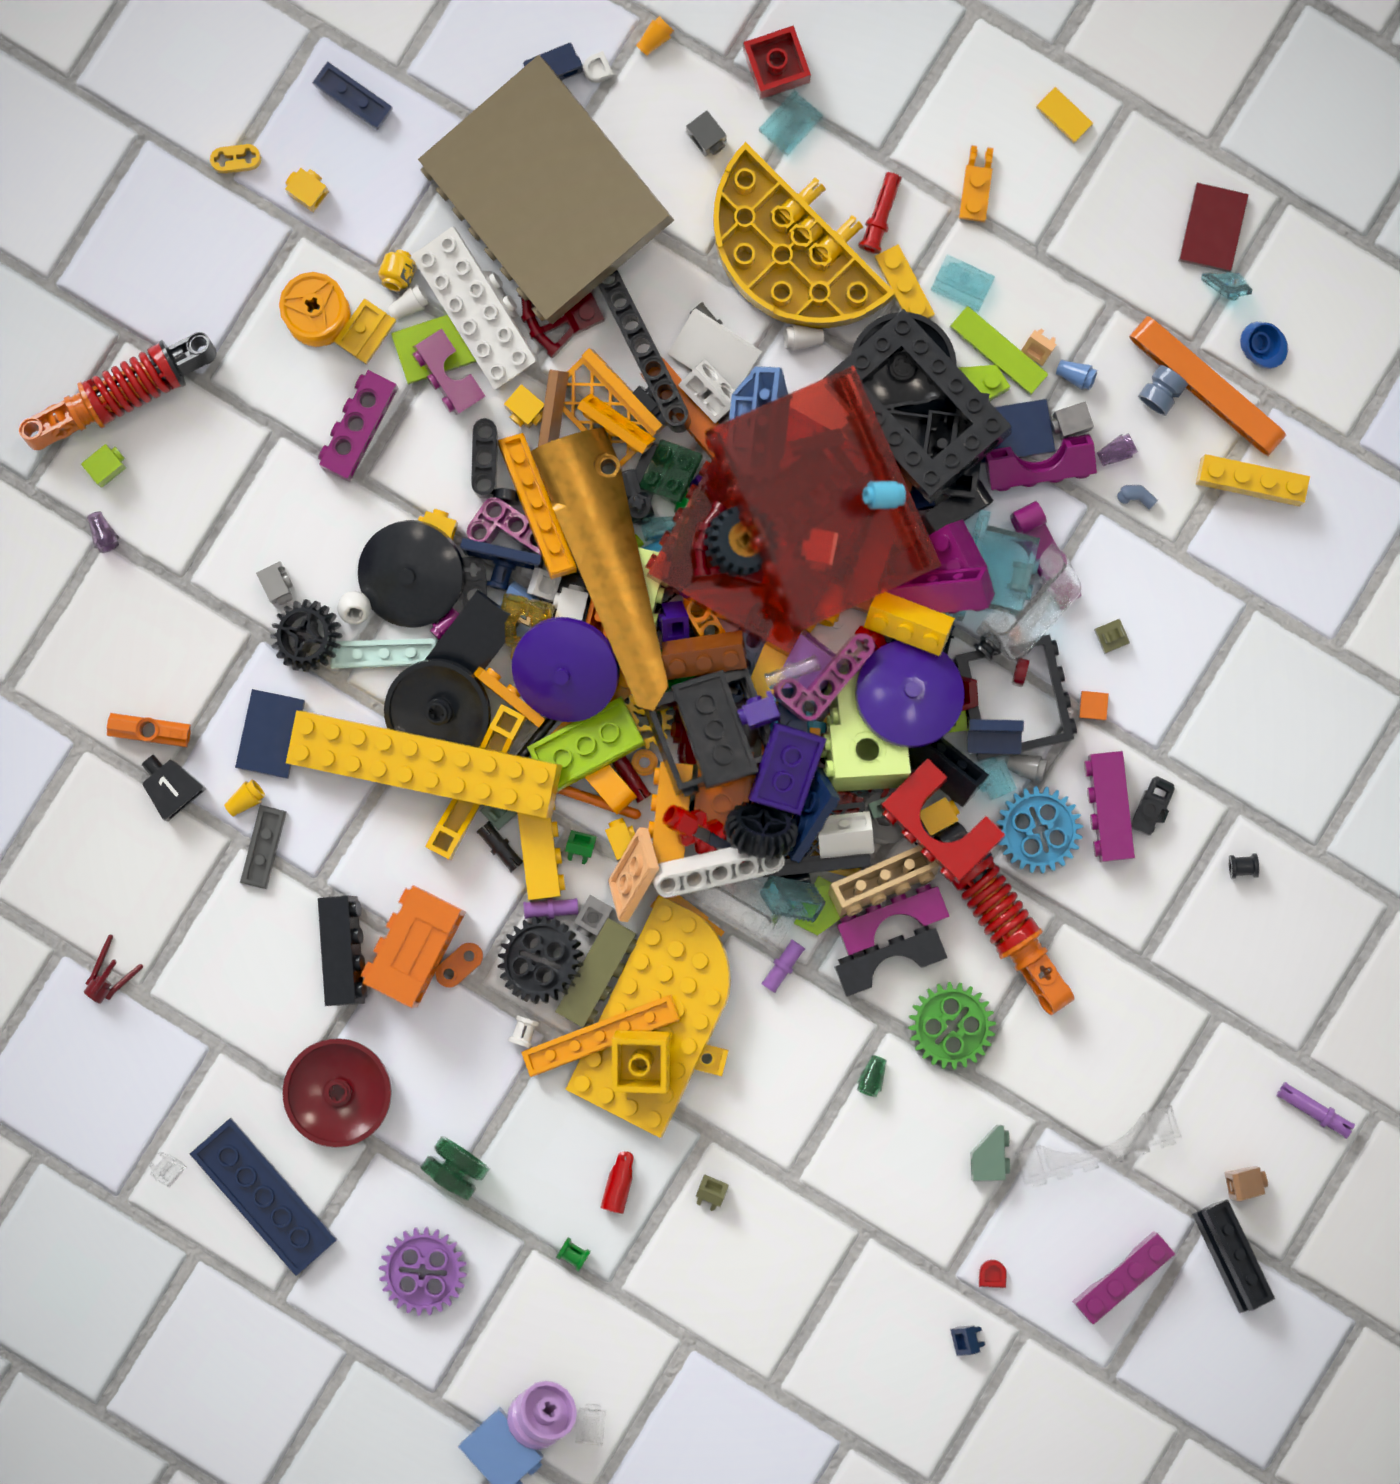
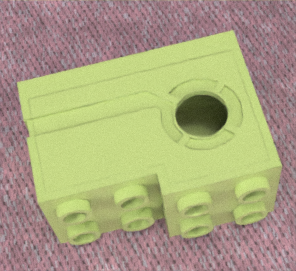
[820,671,911,792]

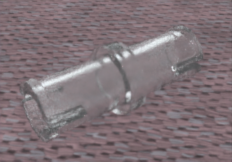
[764,654,821,690]

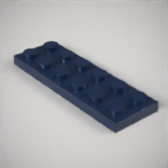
[190,1118,338,1276]

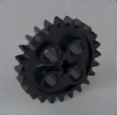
[497,916,584,1004]

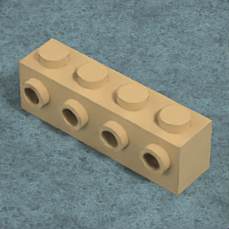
[828,846,940,917]

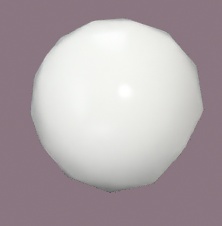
[337,591,371,625]

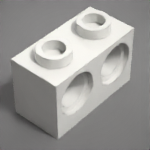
[678,359,735,423]

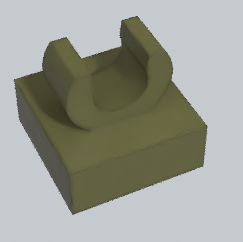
[1094,618,1130,654]
[695,1174,729,1211]

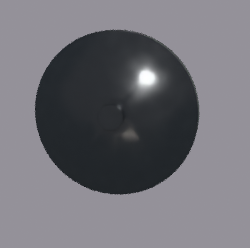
[851,312,957,406]
[358,520,465,628]
[384,659,491,747]

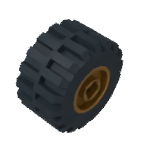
[704,505,778,577]

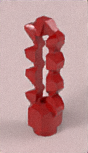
[663,805,746,864]

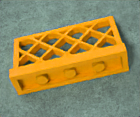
[545,348,666,468]

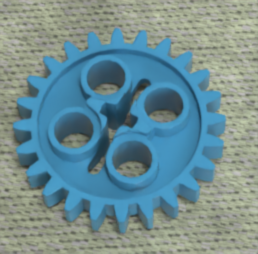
[996,786,1083,873]

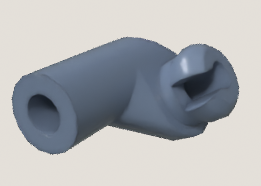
[1117,485,1158,510]

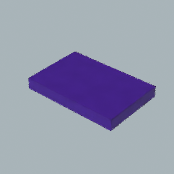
[748,722,826,815]

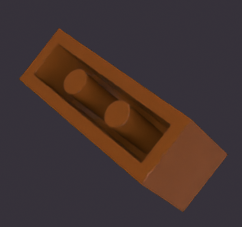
[662,630,747,680]

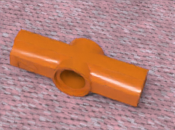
[107,713,191,748]

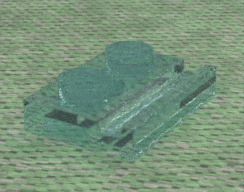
[759,90,823,156]
[930,254,995,313]

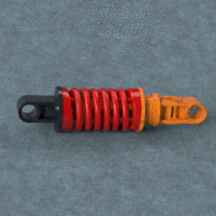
[19,332,217,450]
[934,822,1074,1015]

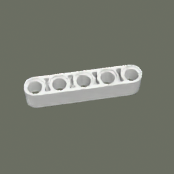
[652,847,785,897]

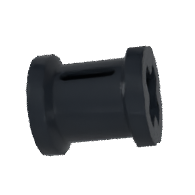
[1228,853,1259,879]

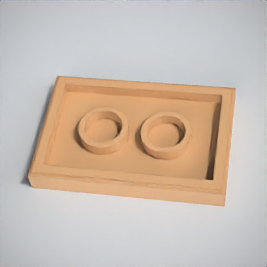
[608,827,659,922]

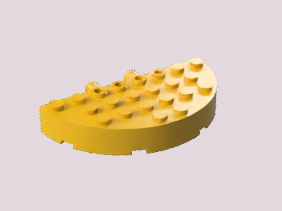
[713,142,895,329]

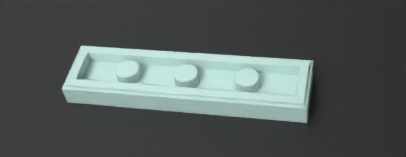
[330,638,438,669]

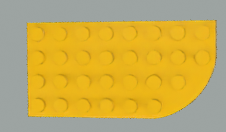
[565,895,731,1138]

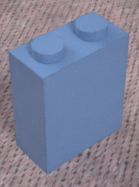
[458,1407,544,1484]

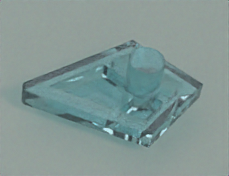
[1201,273,1252,301]

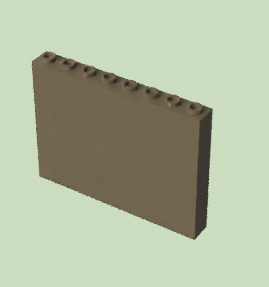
[418,55,674,324]

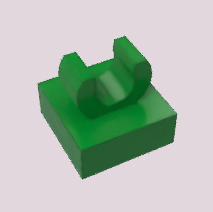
[565,830,597,864]

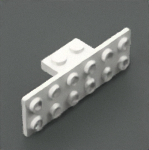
[412,227,537,389]

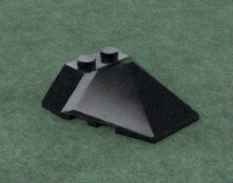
[872,393,990,499]

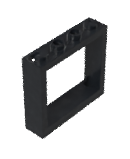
[954,634,1077,762]
[644,668,771,797]

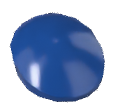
[1240,322,1288,369]

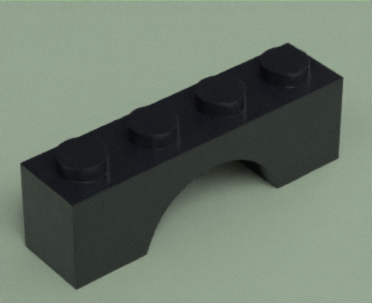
[834,925,948,997]

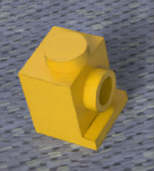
[605,817,635,861]
[695,1045,729,1076]

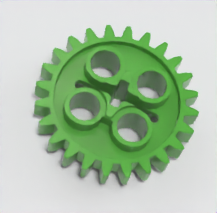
[908,982,996,1070]

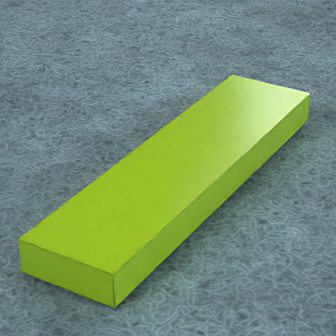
[950,306,1048,396]

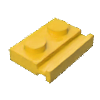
[334,298,397,365]

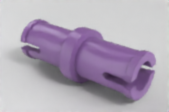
[524,898,578,919]
[761,939,805,993]

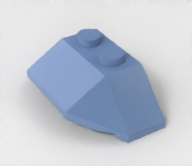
[726,367,790,476]

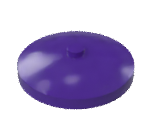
[512,617,620,722]
[855,640,964,748]

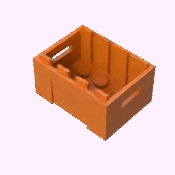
[361,885,466,1008]

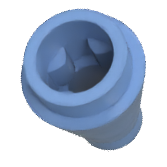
[1056,359,1098,390]

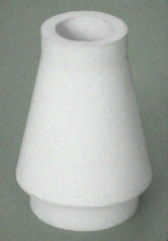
[388,285,429,321]
[784,324,824,351]

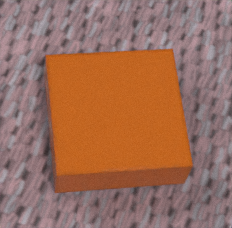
[1079,691,1109,720]

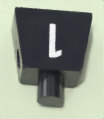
[142,755,207,822]

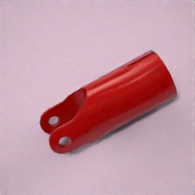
[600,1151,634,1214]

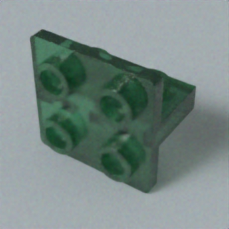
[640,439,703,505]

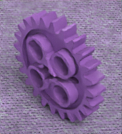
[379,1227,467,1316]

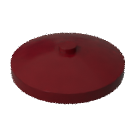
[282,1038,392,1147]

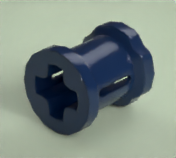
[486,560,516,592]

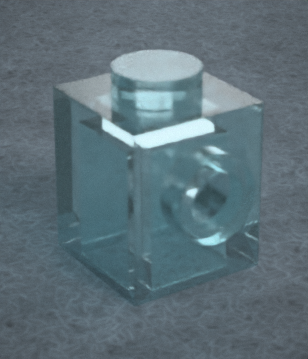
[980,757,1017,801]

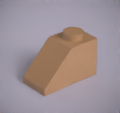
[1224,1166,1268,1202]

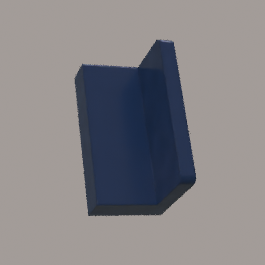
[523,42,583,80]
[967,719,1024,754]

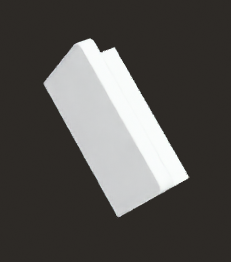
[818,811,874,859]

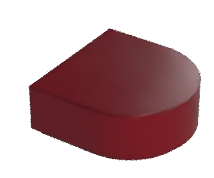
[1012,658,1029,687]

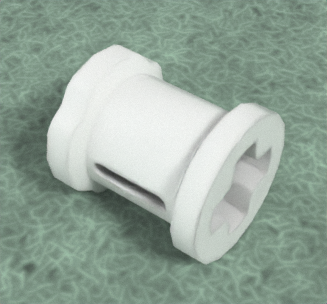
[508,1015,539,1048]

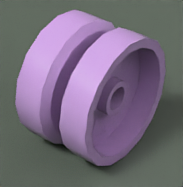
[507,1381,577,1450]

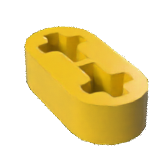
[210,144,261,174]

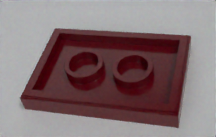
[1179,182,1249,272]

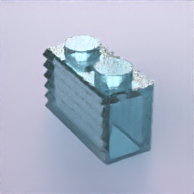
[760,875,826,923]

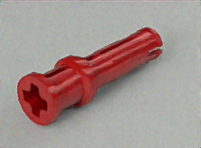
[858,172,902,254]

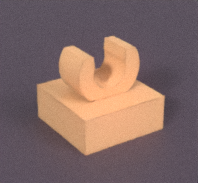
[1021,329,1057,366]

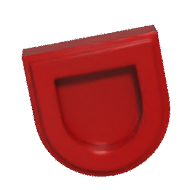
[978,1259,1007,1288]

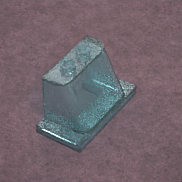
[952,510,1040,622]

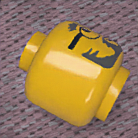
[378,250,417,291]

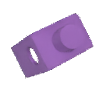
[781,630,846,689]

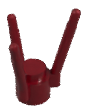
[83,934,143,1004]

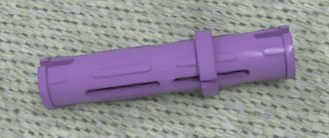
[1276,1082,1355,1139]

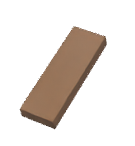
[538,369,569,447]

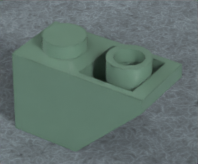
[970,1125,1010,1181]

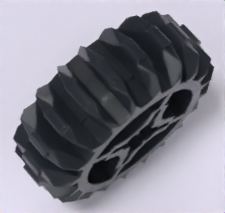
[270,599,343,672]
[724,802,798,861]

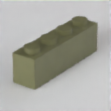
[555,918,637,1028]

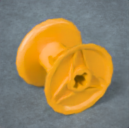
[279,272,351,347]

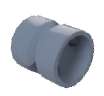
[1138,365,1188,416]

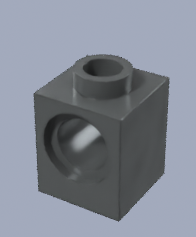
[686,110,727,157]

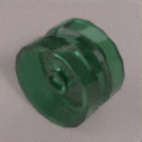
[420,1136,490,1201]

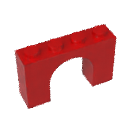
[881,759,1005,884]

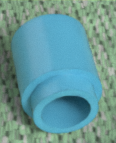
[863,481,906,509]

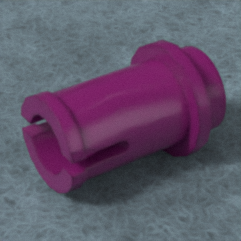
[430,608,459,640]

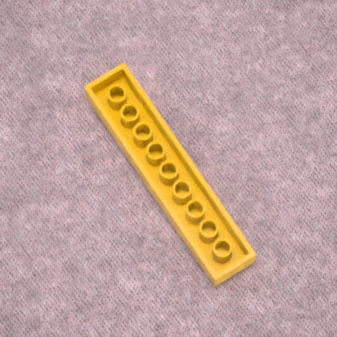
[286,710,562,818]

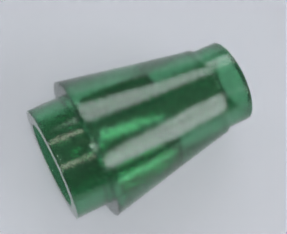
[856,1055,887,1097]

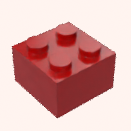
[743,25,811,99]

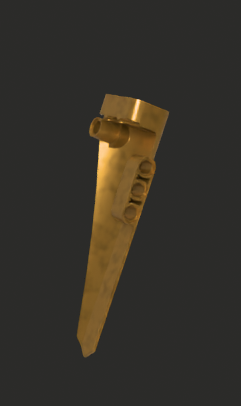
[531,427,669,711]

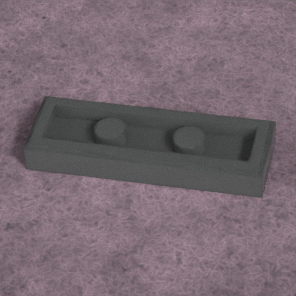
[240,805,287,889]

